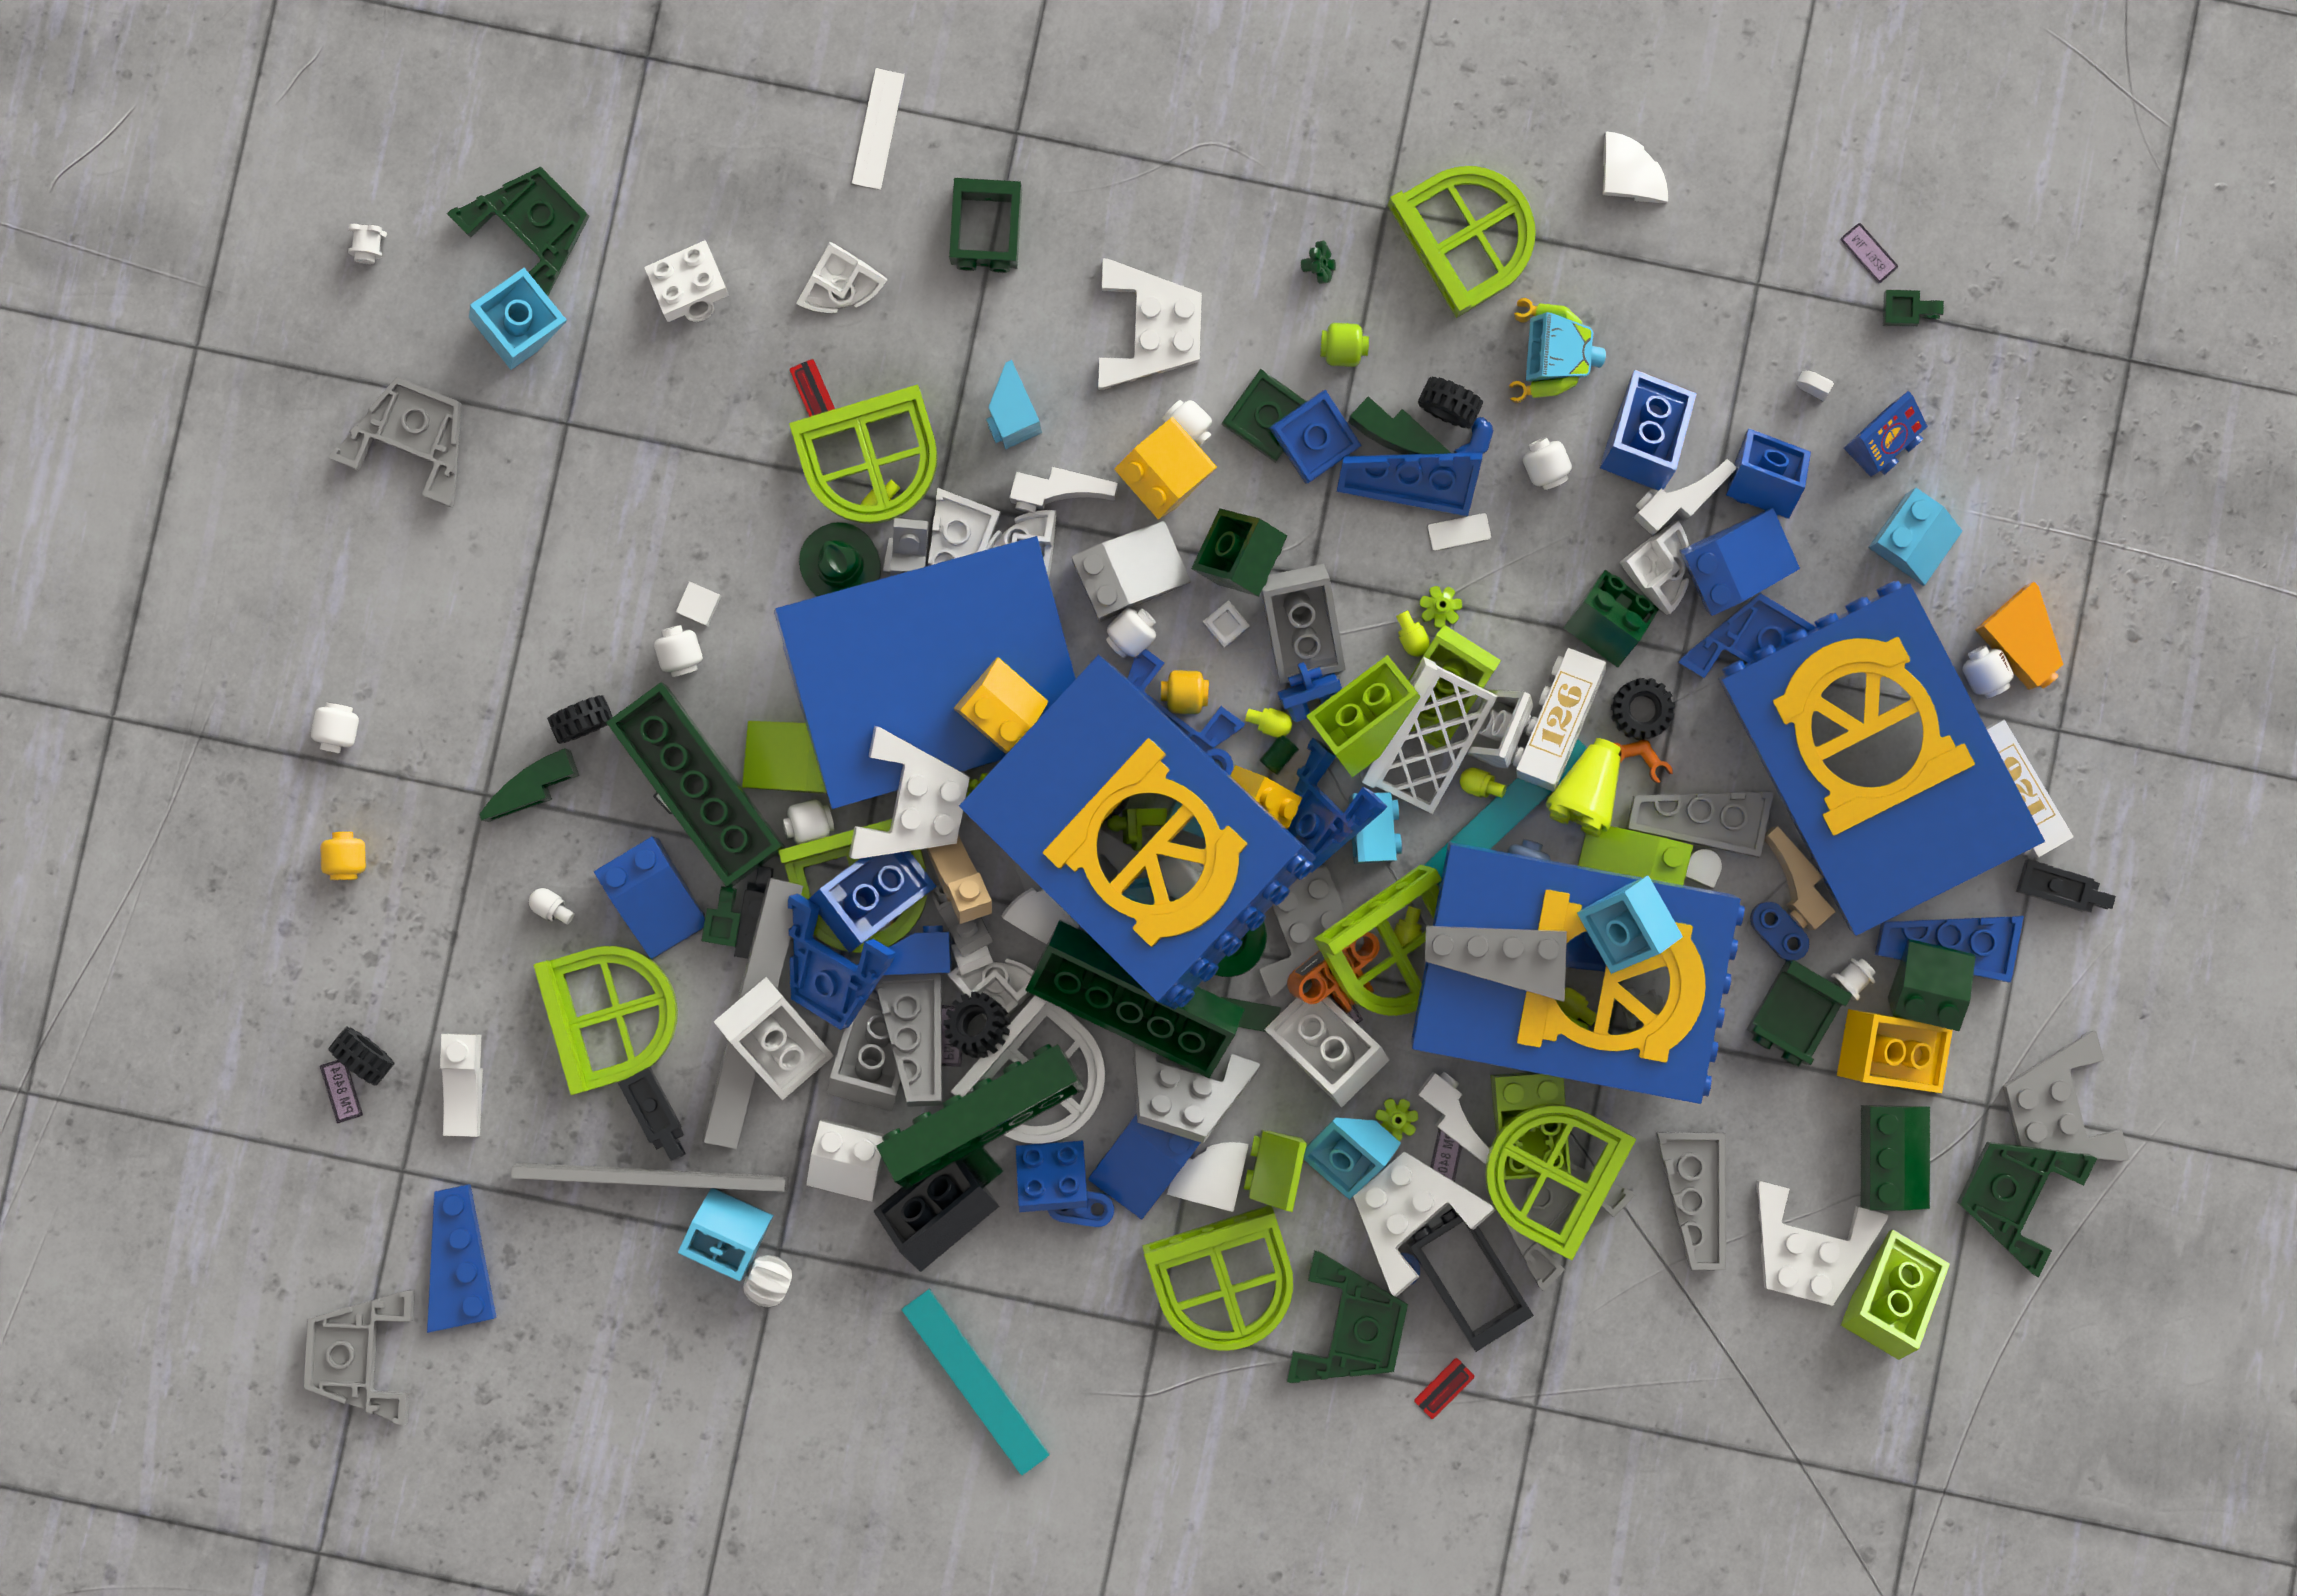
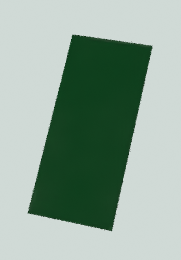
[1221,997,1281,1032]

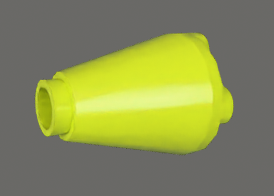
[1545,738,1621,837]

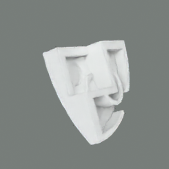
[1603,132,1668,204]
[796,242,887,313]
[986,510,1056,578]
[1619,520,1689,615]
[1001,887,1079,944]
[947,959,1033,1021]
[1167,1142,1249,1212]

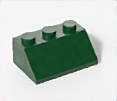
[1860,1105,1930,1211]

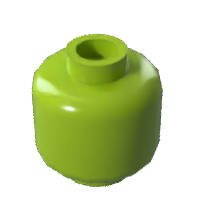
[1320,323,1369,367]

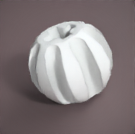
[743,1255,792,1307]

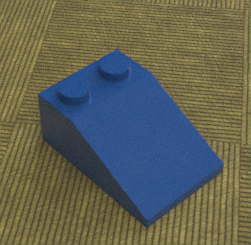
[1600,370,1697,491]
[1679,507,1800,616]
[593,836,705,959]
[808,851,937,953]
[1088,1112,1201,1220]

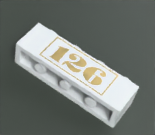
[1513,648,1606,791]
[1986,720,2073,859]

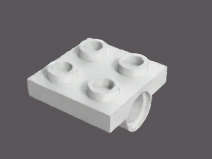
[645,240,729,322]

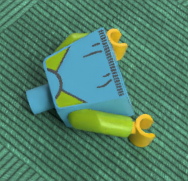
[1509,298,1606,403]

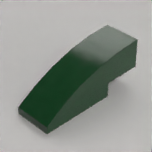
[1348,396,1451,455]
[479,748,579,822]

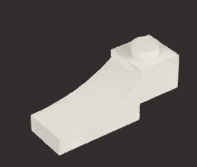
[1633,459,1737,536]
[1010,467,1118,513]
[440,1034,483,1137]
[1416,1071,1489,1165]

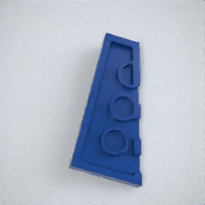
[1336,453,1483,516]
[1875,916,2024,982]
[427,1184,497,1333]

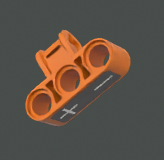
[1287,932,1380,1013]

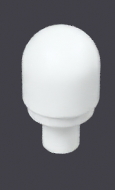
[529,888,575,925]

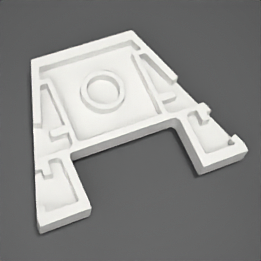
[1098,258,1202,390]
[849,726,970,859]
[1353,1152,1496,1297]
[1756,1180,1888,1306]

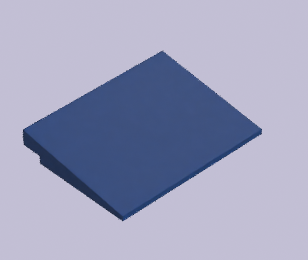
[774,536,1076,810]

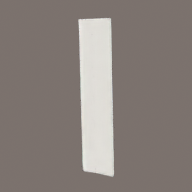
[852,68,905,190]

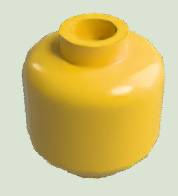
[1161,670,1209,714]
[320,832,366,880]

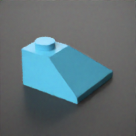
[1303,1117,1401,1200]

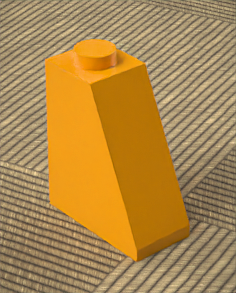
[1975,582,2064,690]

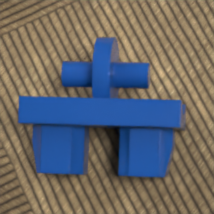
[1277,662,1342,722]

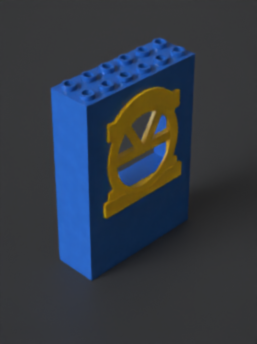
[1718,580,2045,936]
[959,654,1317,1009]
[1411,842,1745,1104]

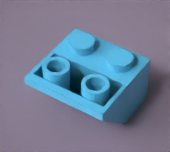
[678,1188,774,1281]

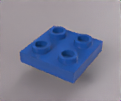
[1016,1140,1088,1212]

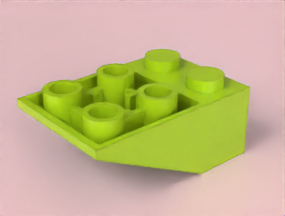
[1490,1072,1571,1180]

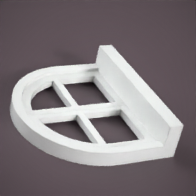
[950,996,1105,1144]

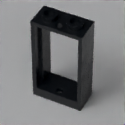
[1407,1208,1534,1352]

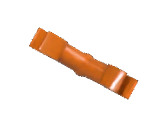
[1614,739,1673,783]

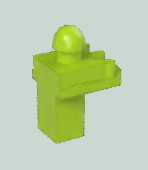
[1107,808,1167,851]

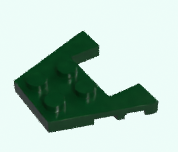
[447,166,590,296]
[1957,1142,2097,1277]
[1286,1250,1408,1383]

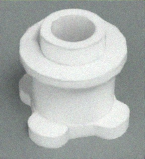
[348,224,387,264]
[1830,958,1876,1001]
[1622,988,1664,1029]

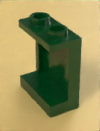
[1746,960,1852,1067]

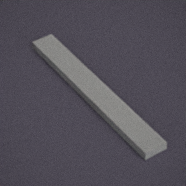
[702,877,803,1149]
[511,1163,789,1192]

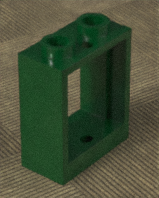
[949,178,1022,273]

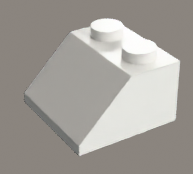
[806,1119,885,1202]

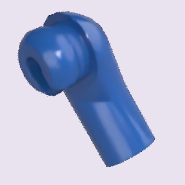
[1454,417,1494,454]

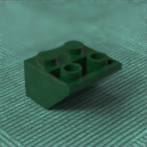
[1563,569,1659,668]

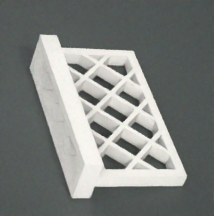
[1360,657,1497,814]

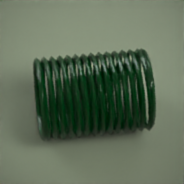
[1259,735,1299,775]
[963,1146,1003,1186]

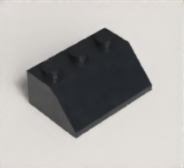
[874,1158,1000,1272]

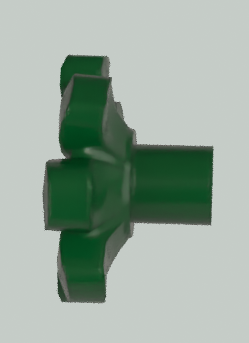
[1301,240,1336,284]

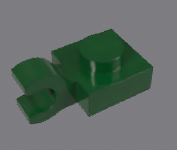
[1883,290,1944,327]
[701,886,742,947]

